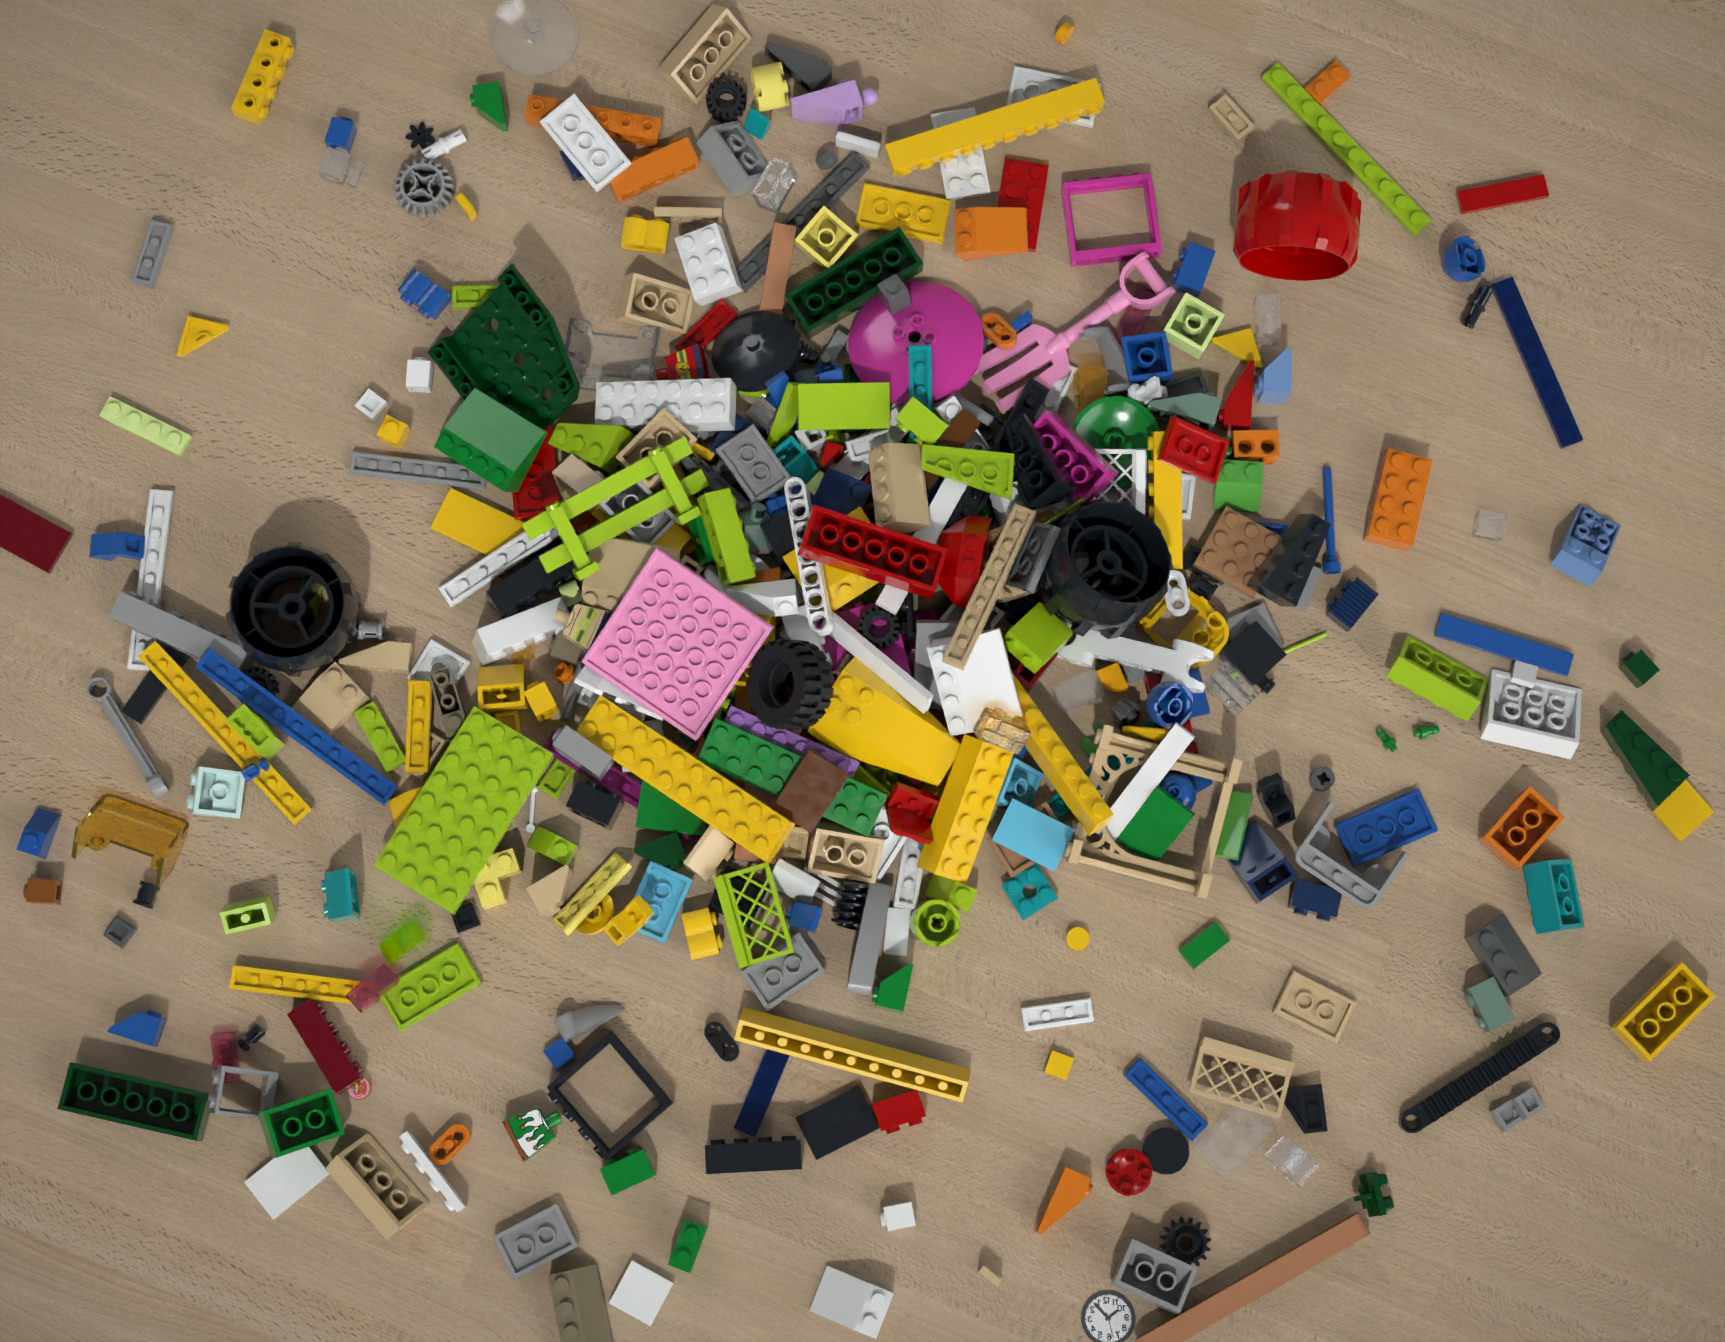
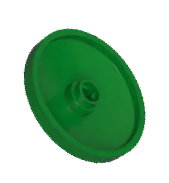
[1072,396,1159,488]

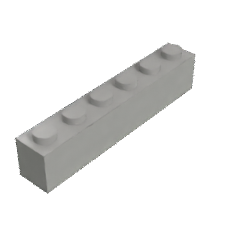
[108,591,249,671]

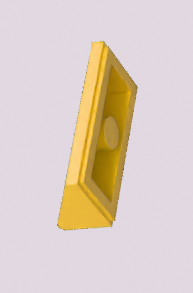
[1122,726,1171,744]

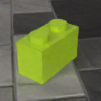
[895,397,948,447]
[219,895,276,935]

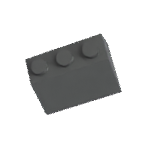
[1464,914,1542,997]

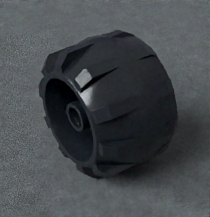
[1037,500,1173,639]
[226,542,362,677]

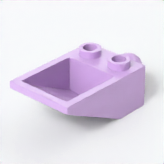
[790,80,878,126]

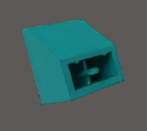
[773,435,819,496]

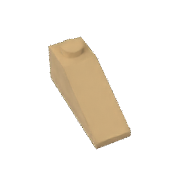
[338,638,414,674]

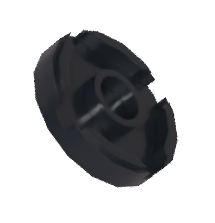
[1142,1127,1189,1175]

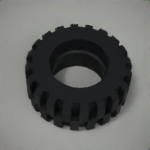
[746,639,834,729]

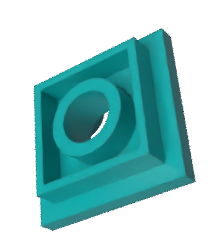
[1001,863,1058,920]

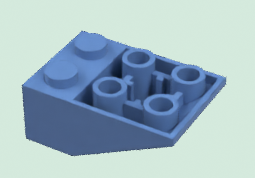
[1550,504,1621,587]

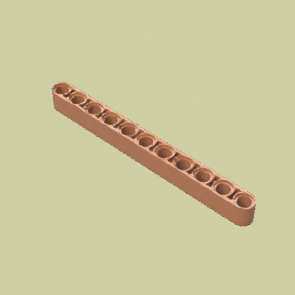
[1135,1212,1370,1342]

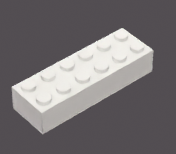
[595,378,736,434]

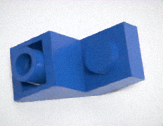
[89,532,145,561]

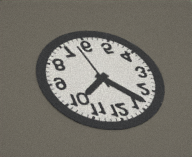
[1081,1291,1136,1342]

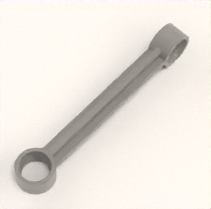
[86,677,170,799]

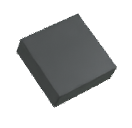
[103,916,137,949]

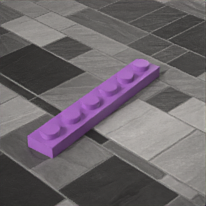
[725,706,860,777]

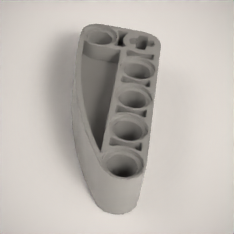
[847,882,893,997]

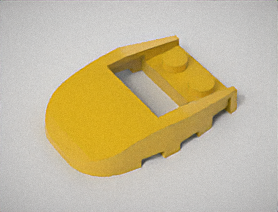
[1137,582,1229,667]

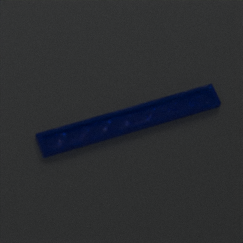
[1490,277,1583,449]

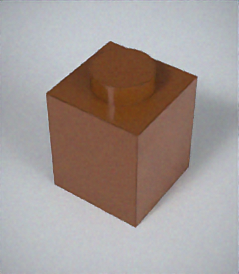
[23,878,62,905]

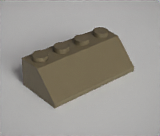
[547,1264,613,1342]

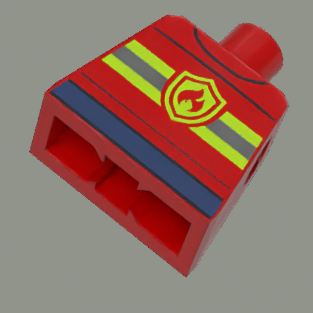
[655,344,710,380]

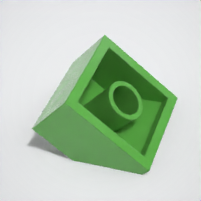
[1212,460,1264,513]

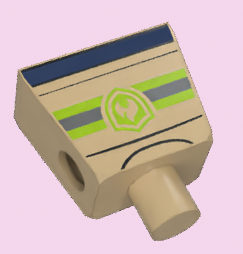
[553,604,612,652]

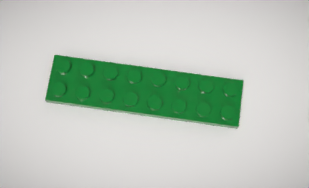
[698,717,888,837]

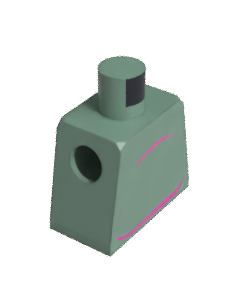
[737,503,771,555]

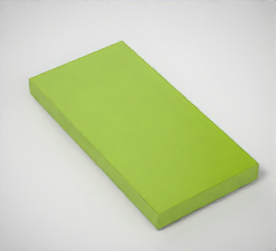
[797,382,890,430]
[377,942,482,1032]

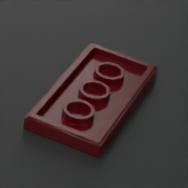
[0,494,73,574]

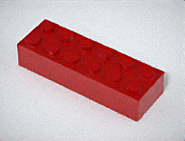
[797,505,948,599]

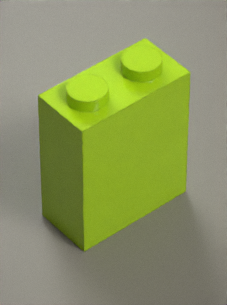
[1003,602,1073,674]

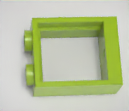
[226,703,286,761]

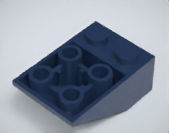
[1226,821,1298,904]

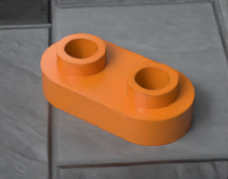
[980,313,1017,350]
[429,1124,471,1165]

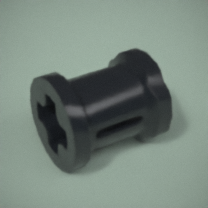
[1190,574,1218,601]
[132,880,161,909]

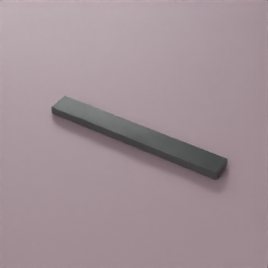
[736,152,870,293]

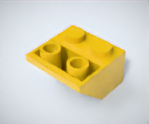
[477,664,528,713]

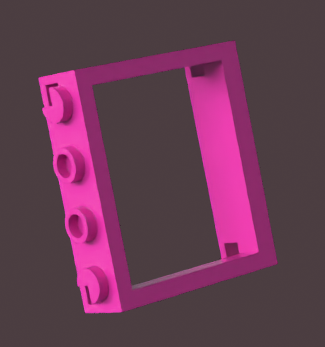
[1060,172,1162,267]

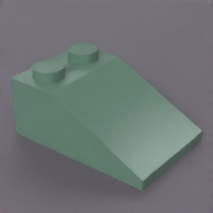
[1147,392,1222,432]

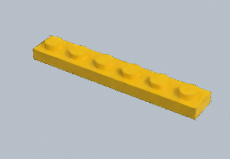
[229,965,374,1007]

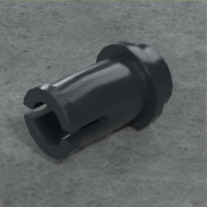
[1255,675,1276,694]

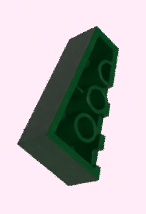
[1600,710,1690,812]

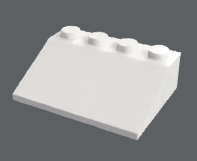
[927,628,1023,736]
[1480,669,1582,759]

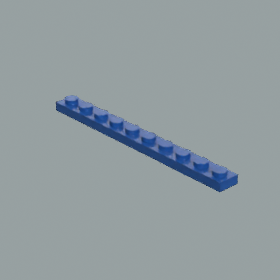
[195,648,398,806]

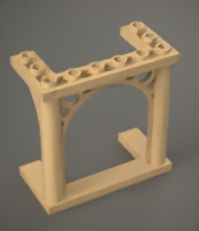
[1064,725,1243,899]

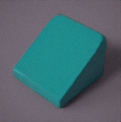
[744,108,771,140]

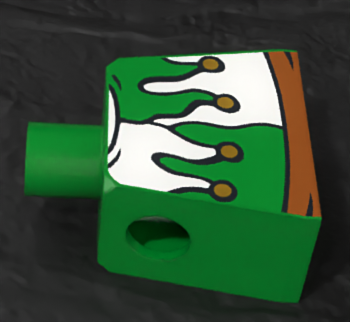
[502,1108,563,1162]

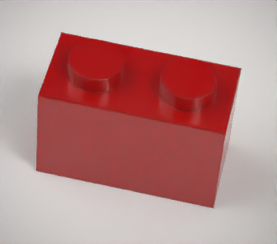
[872,1090,926,1134]

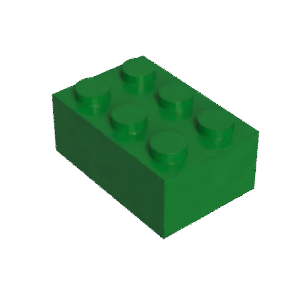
[257,1088,345,1158]

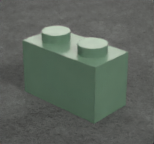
[1464,977,1515,1032]

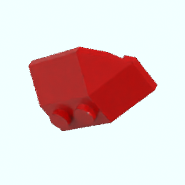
[938,515,991,607]

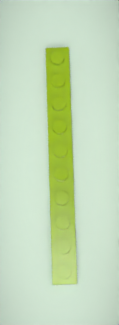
[1260,62,1432,237]

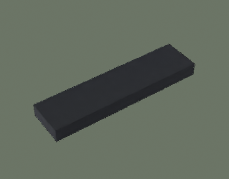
[121,646,190,725]

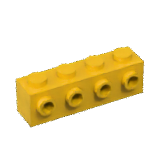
[231,29,294,125]

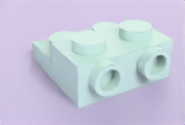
[187,766,245,819]

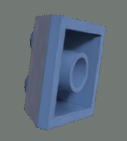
[1253,348,1292,404]

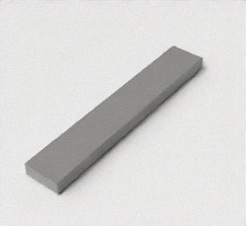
[349,451,487,491]

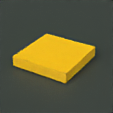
[1648,780,1714,842]

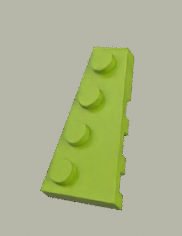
[920,444,1014,500]

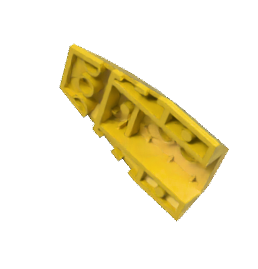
[807,656,961,786]

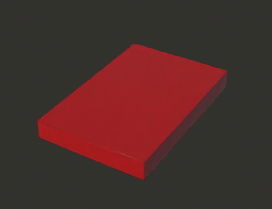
[1157,416,1229,484]

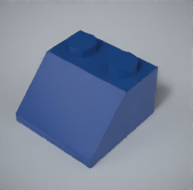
[1120,332,1173,385]

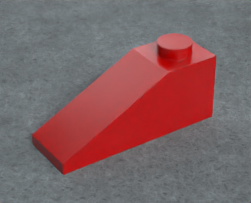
[1217,360,1255,431]

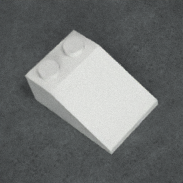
[809,1266,894,1339]

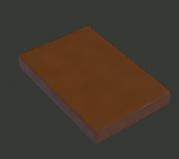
[772,749,849,833]

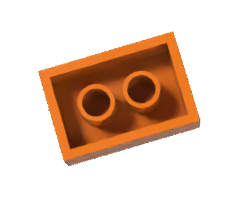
[1478,786,1565,871]

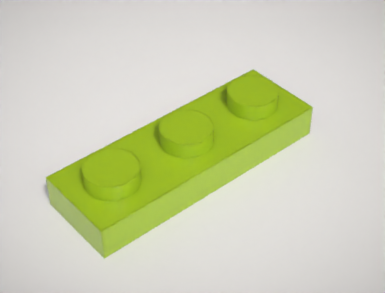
[353,701,405,773]

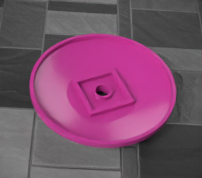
[848,281,984,406]

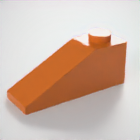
[1035,1166,1093,1234]

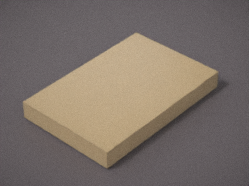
[1272,970,1357,1044]

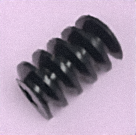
[831,879,869,930]

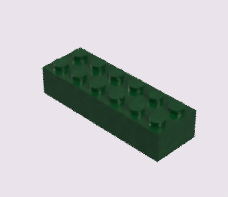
[784,226,923,340]
[58,1062,210,1141]

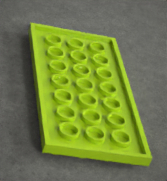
[373,706,554,915]

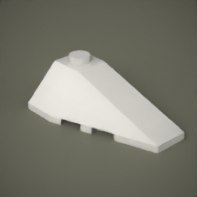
[574,665,665,721]

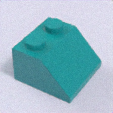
[321,868,360,922]

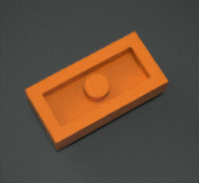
[1304,60,1352,105]

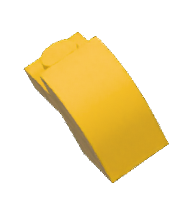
[603,895,654,947]

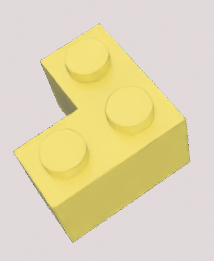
[474,848,523,910]

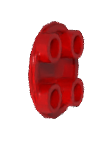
[1105,1148,1153,1196]

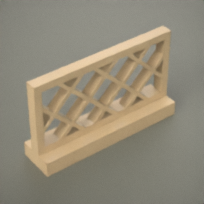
[1188,1036,1295,1119]

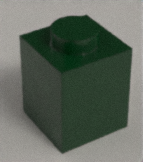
[1619,649,1660,688]

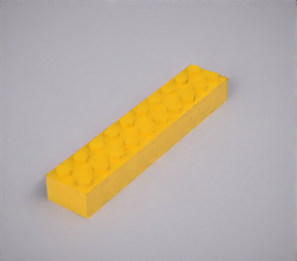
[576,695,796,863]

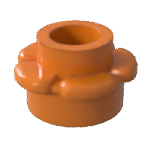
[554,662,575,684]

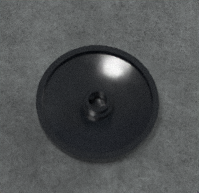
[711,311,801,392]

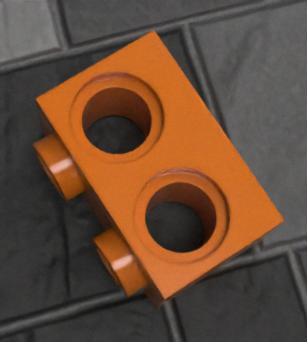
[1230,430,1280,465]

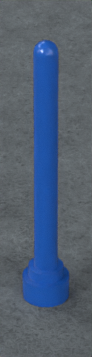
[1322,466,1341,574]

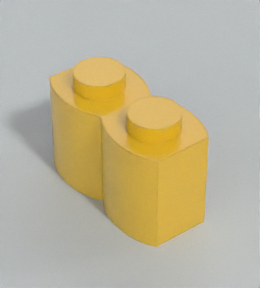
[621,215,670,254]
[681,907,723,960]

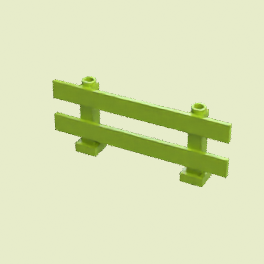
[521,436,709,581]

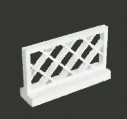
[1091,448,1147,515]

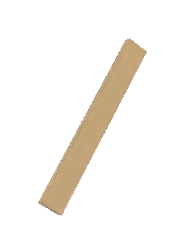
[942,503,1037,671]

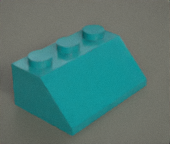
[1523,859,1585,934]

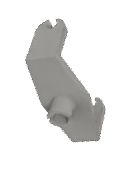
[1079,326,1134,397]

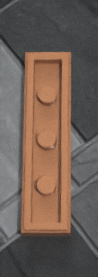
[759,222,796,315]

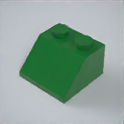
[872,964,913,1014]

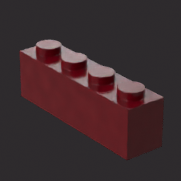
[287,999,364,1095]

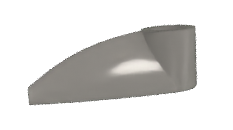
[554,1005,625,1042]

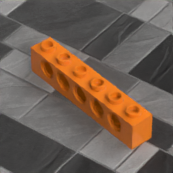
[524,94,662,148]

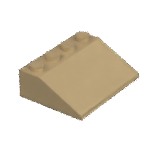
[582,537,680,613]

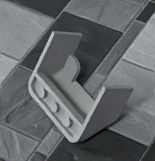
[1295,802,1410,909]

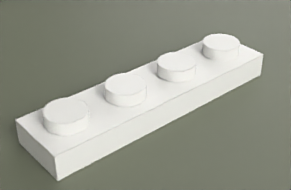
[399,1131,467,1212]

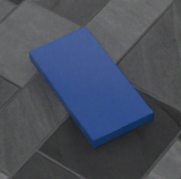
[1333,788,1438,868]

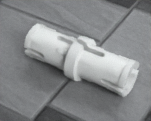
[421,129,467,163]

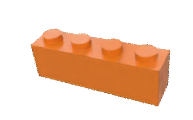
[609,137,700,204]

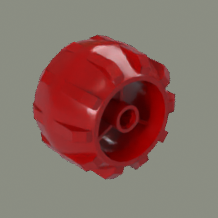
[1233,170,1362,281]

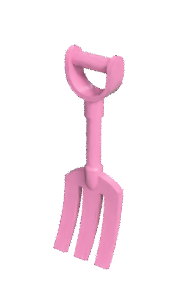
[974,252,1175,414]

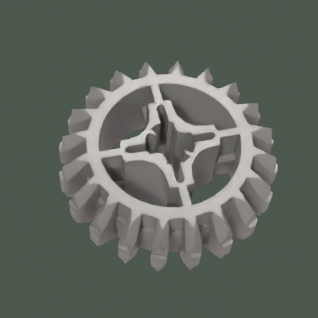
[393,157,455,218]

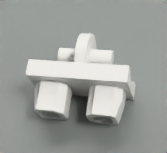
[1127,376,1168,408]

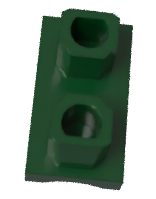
[1353,1172,1394,1217]

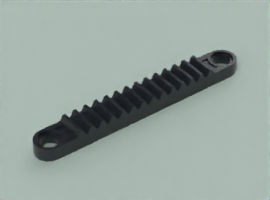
[1399,1022,1560,1133]

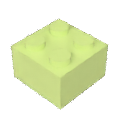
[1163,293,1225,360]

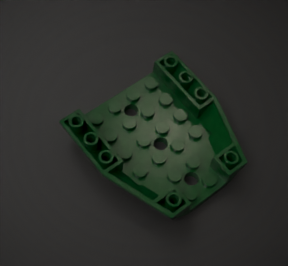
[428,264,580,430]

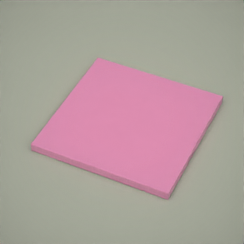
[581,547,774,741]

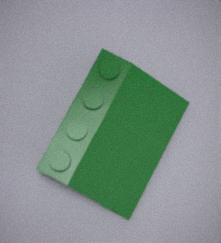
[434,388,547,492]

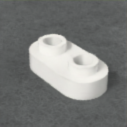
[1164,570,1190,616]

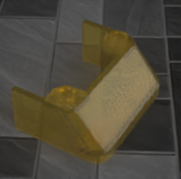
[71,794,189,888]

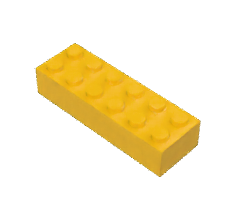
[916,734,1014,883]

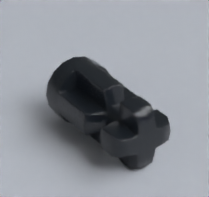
[237,1024,266,1051]

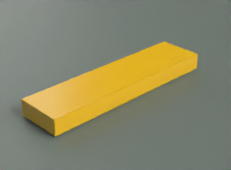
[405,680,432,773]

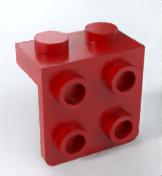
[884,782,940,844]

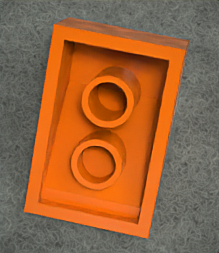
[954,207,1028,261]

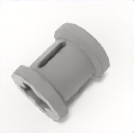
[358,620,385,641]

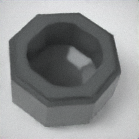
[816,150,838,170]

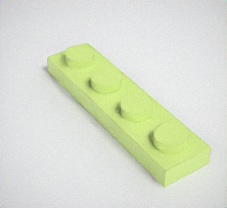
[99,396,192,457]

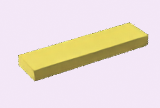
[552,852,632,936]

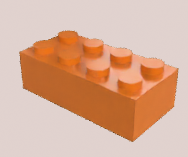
[1363,448,1433,552]

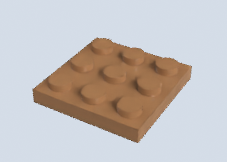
[1193,506,1283,599]

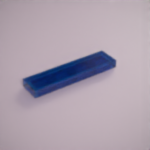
[734,1049,790,1137]

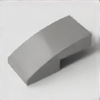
[1489,1087,1545,1133]

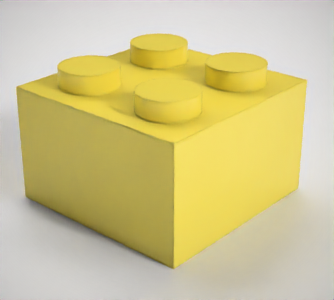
[794,206,858,270]

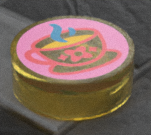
[347,1077,372,1100]

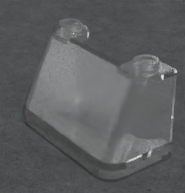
[565,317,660,392]

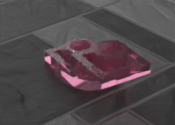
[346,964,400,1013]
[210,1031,239,1084]

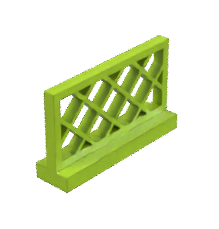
[713,862,795,968]

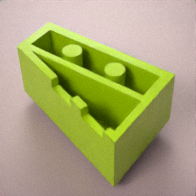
[548,423,634,474]

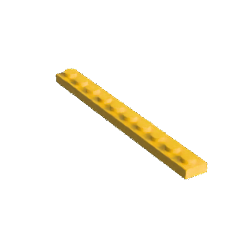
[138,641,313,826]

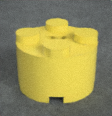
[750,62,790,112]

